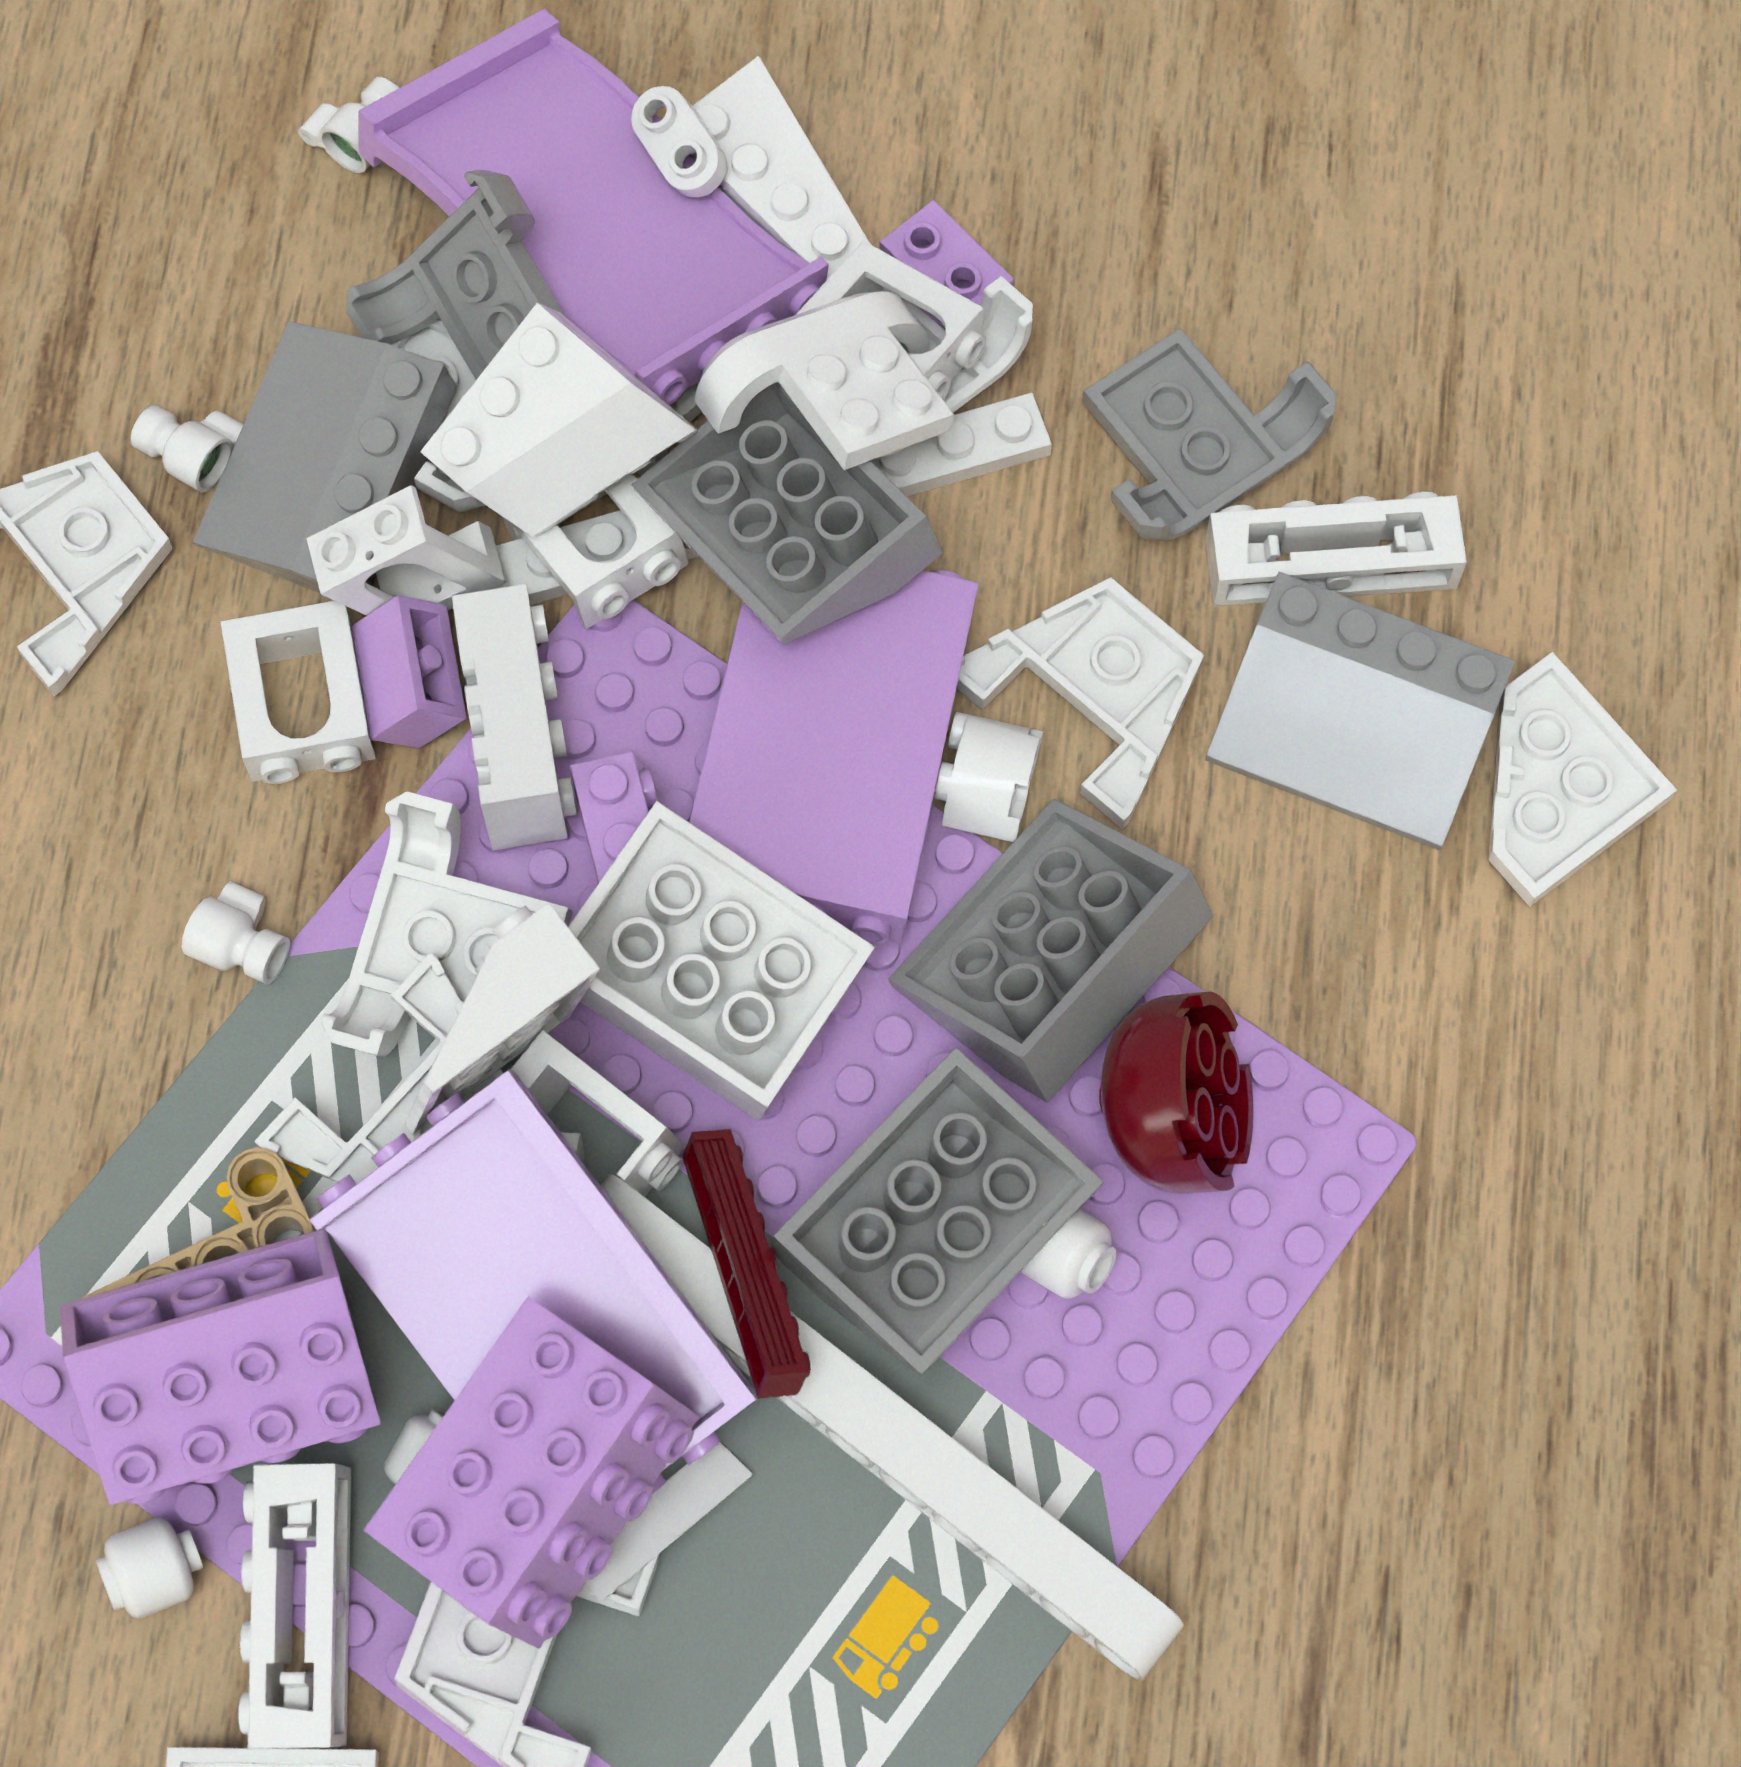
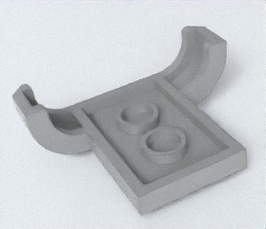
[346,170,566,380]
[1082,328,1337,541]

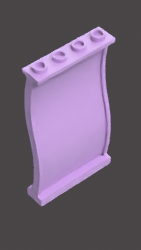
[358,8,829,405]

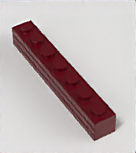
[682,1129,811,1399]

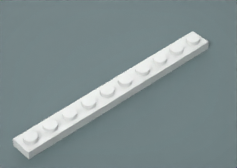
[493,393,1052,605]

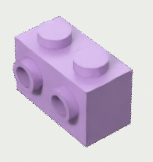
[879,200,1014,329]
[351,595,467,748]
[570,750,658,884]

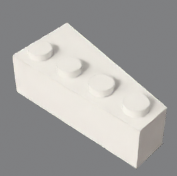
[691,56,870,281]
[452,584,577,851]

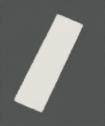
[584,1442,752,1601]

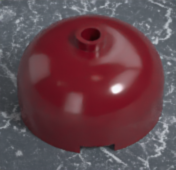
[1099,991,1253,1194]

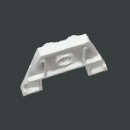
[0,451,173,697]
[957,577,1204,830]
[254,952,503,1184]
[394,1554,659,1767]

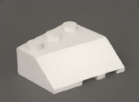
[420,303,698,538]

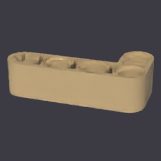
[81,1147,316,1299]

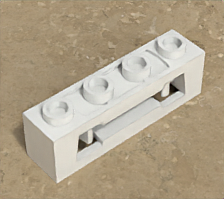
[1205,492,1467,606]
[239,1463,351,1749]

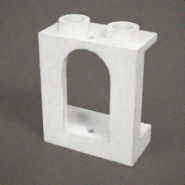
[796,240,986,399]
[503,474,689,630]
[306,485,506,616]
[220,601,376,784]
[511,1030,685,1197]

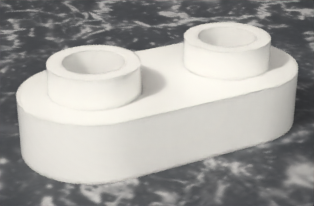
[631,86,726,198]

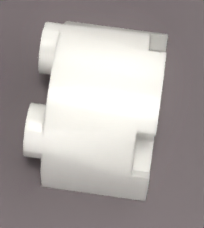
[934,712,1043,842]

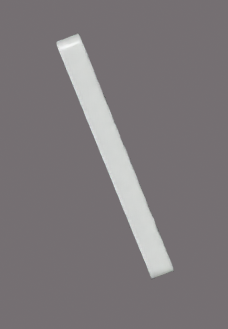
[601,1174,1184,1681]

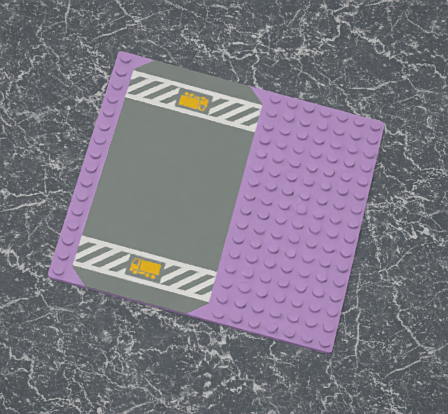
[0,600,1416,1767]

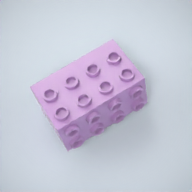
[60,1228,381,1506]
[363,1296,700,1649]

